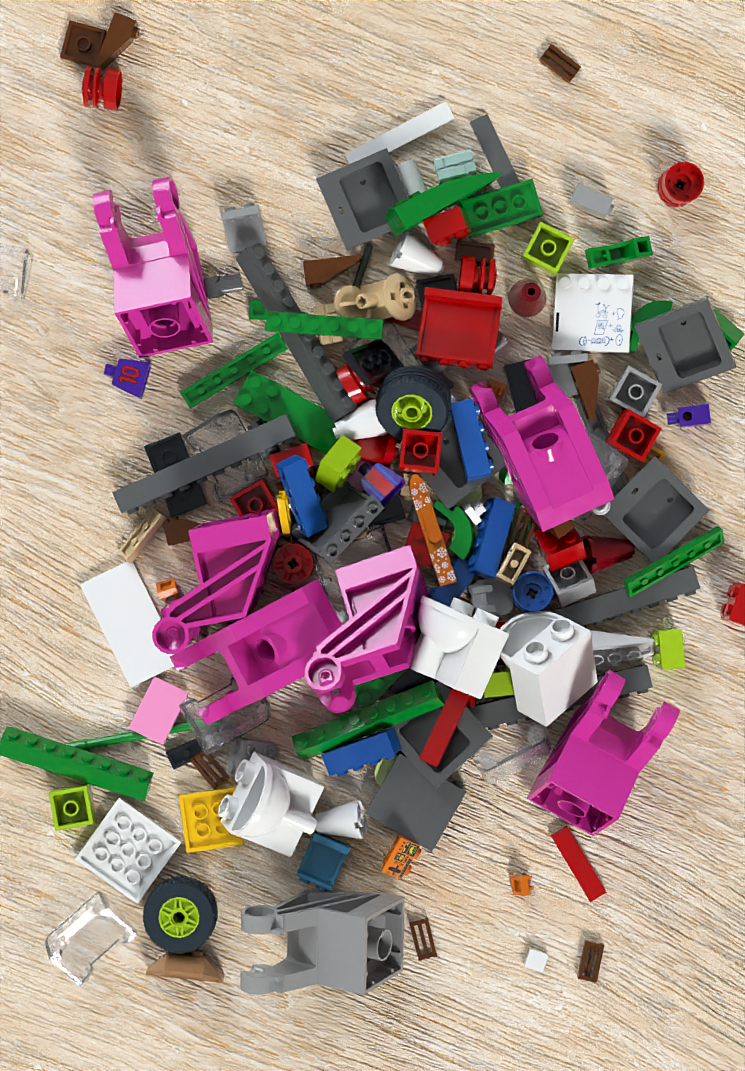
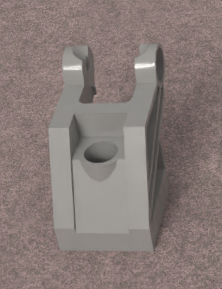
[240,891,405,995]

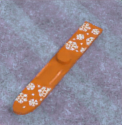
[409,474,457,587]

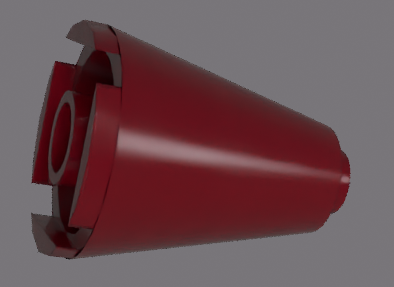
[508,279,546,317]
[581,535,635,574]

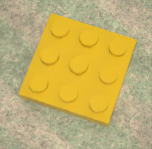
[179,787,244,853]

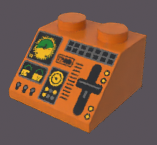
[381,833,422,879]

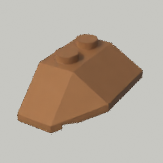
[146,950,224,983]

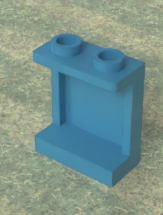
[297,830,350,892]

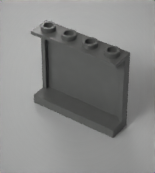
[290,481,384,565]
[365,751,467,852]

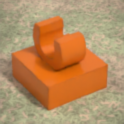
[487,378,508,403]
[156,578,178,603]
[510,874,534,896]

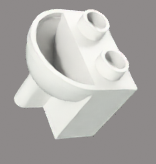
[410,595,509,699]
[500,611,598,727]
[218,752,324,857]

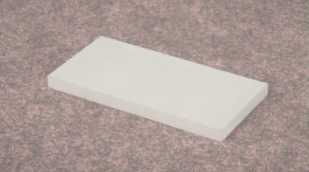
[80,562,174,687]

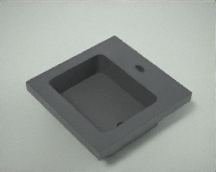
[316,148,408,251]
[634,297,736,394]
[400,412,506,510]
[604,456,710,563]
[385,681,493,789]

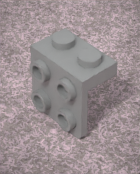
[221,203,267,253]
[547,350,588,396]
[227,736,277,777]

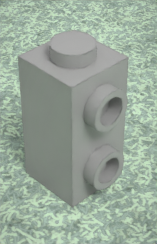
[569,183,615,219]

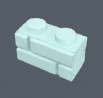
[433,149,477,185]

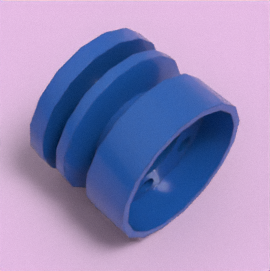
[512,571,553,613]

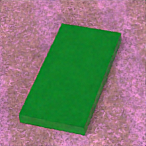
[459,178,543,238]

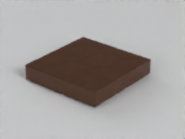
[60,21,107,68]

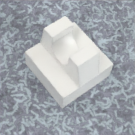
[461,500,486,525]

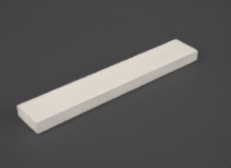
[344,101,455,164]

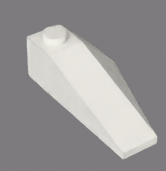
[591,630,654,673]

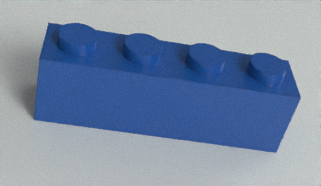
[450,398,493,482]
[275,454,328,537]
[467,497,515,579]
[428,557,476,606]
[321,727,402,777]

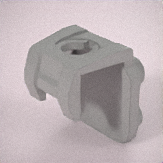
[468,578,513,616]

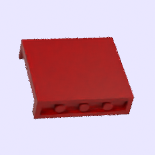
[415,287,503,371]

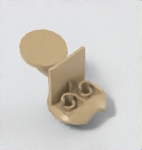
[334,273,417,321]

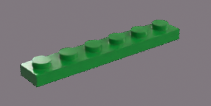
[265,311,383,340]
[180,332,288,409]
[623,526,724,598]

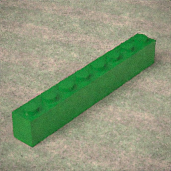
[291,680,445,761]
[0,726,154,801]

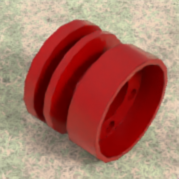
[82,66,123,111]
[657,162,704,207]
[458,255,497,295]
[336,364,382,405]
[273,544,314,584]

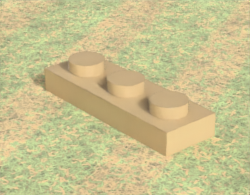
[117,507,167,564]

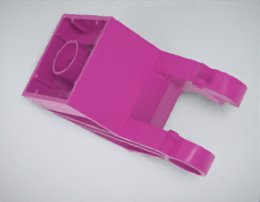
[93,176,213,358]
[469,355,614,532]
[152,509,282,654]
[304,545,429,713]
[170,579,342,726]
[527,670,680,836]

